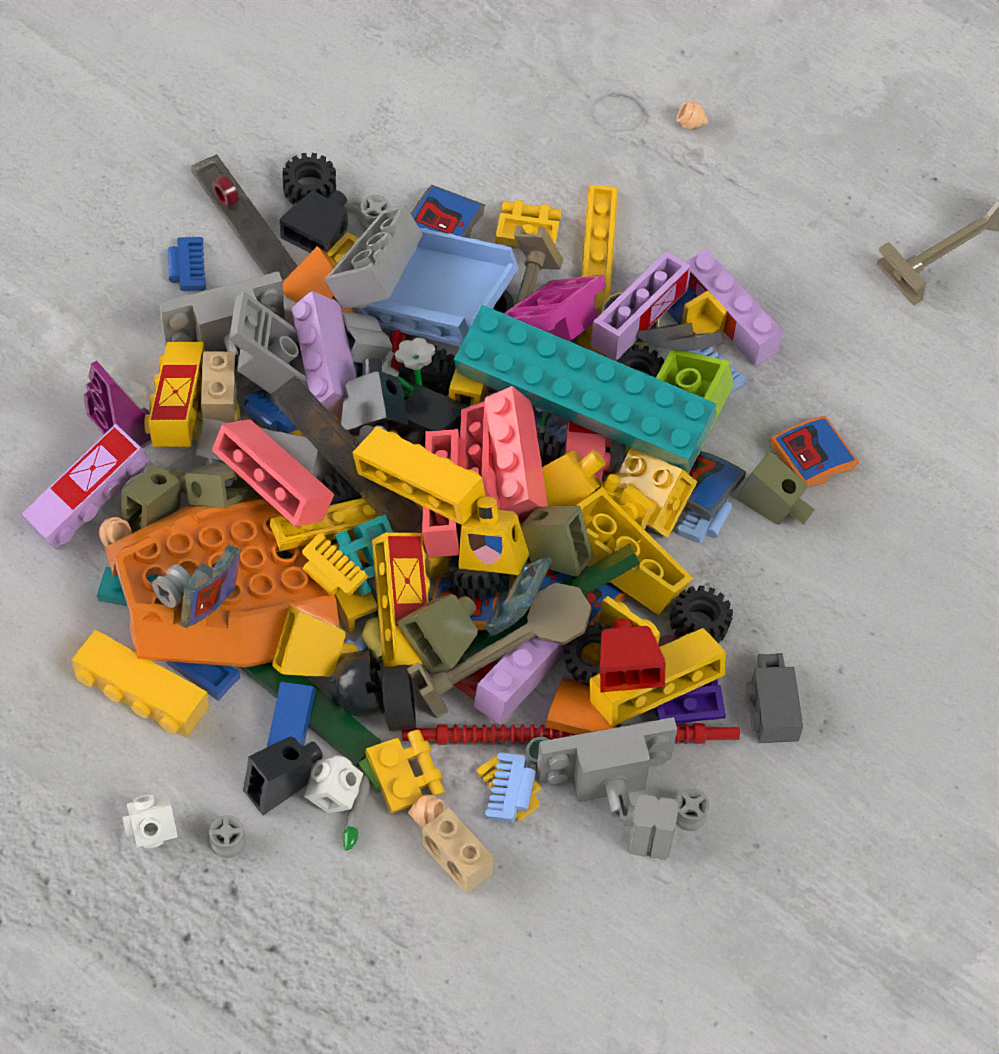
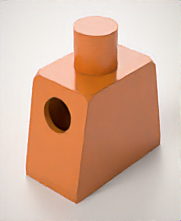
[283,246,353,312]

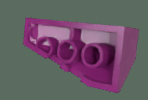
[84,360,151,446]

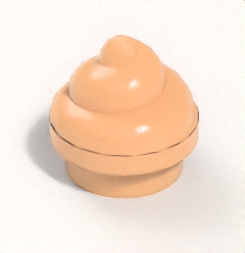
[677,101,708,130]
[98,517,132,547]
[408,795,445,828]

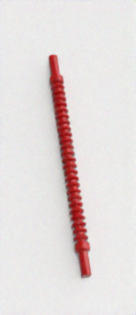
[402,723,740,745]

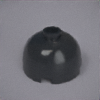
[329,649,385,717]

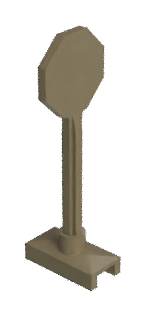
[877,199,999,305]
[487,226,563,393]
[407,583,592,718]

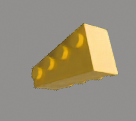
[576,488,694,615]

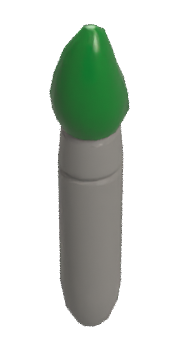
[343,775,371,851]

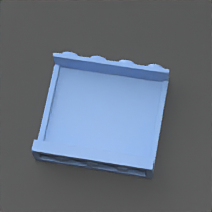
[357,228,519,346]

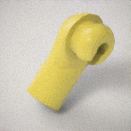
[362,617,383,662]

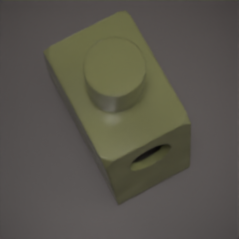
[736,451,815,525]
[179,463,259,508]
[121,466,185,533]
[520,506,594,577]
[397,594,477,675]

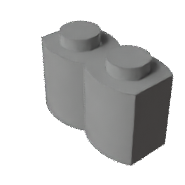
[341,311,392,363]

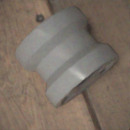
[361,195,390,230]
[152,565,195,608]
[676,789,709,831]
[209,815,245,858]

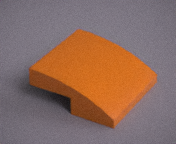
[546,677,617,735]

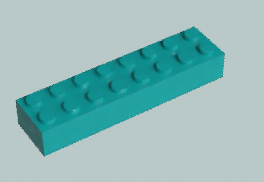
[454,305,716,472]

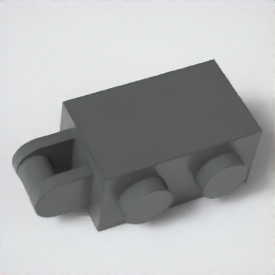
[746,653,803,744]

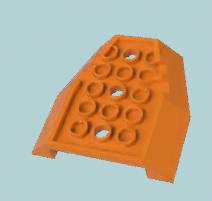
[105,494,340,667]

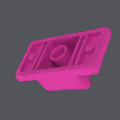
[504,275,606,342]

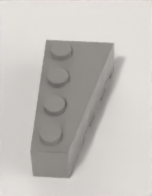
[324,205,423,310]
[195,418,343,481]

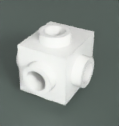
[304,756,363,813]
[122,794,178,848]

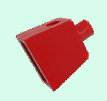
[600,618,666,693]

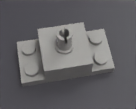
[158,271,285,365]
[229,291,311,404]
[536,717,677,817]

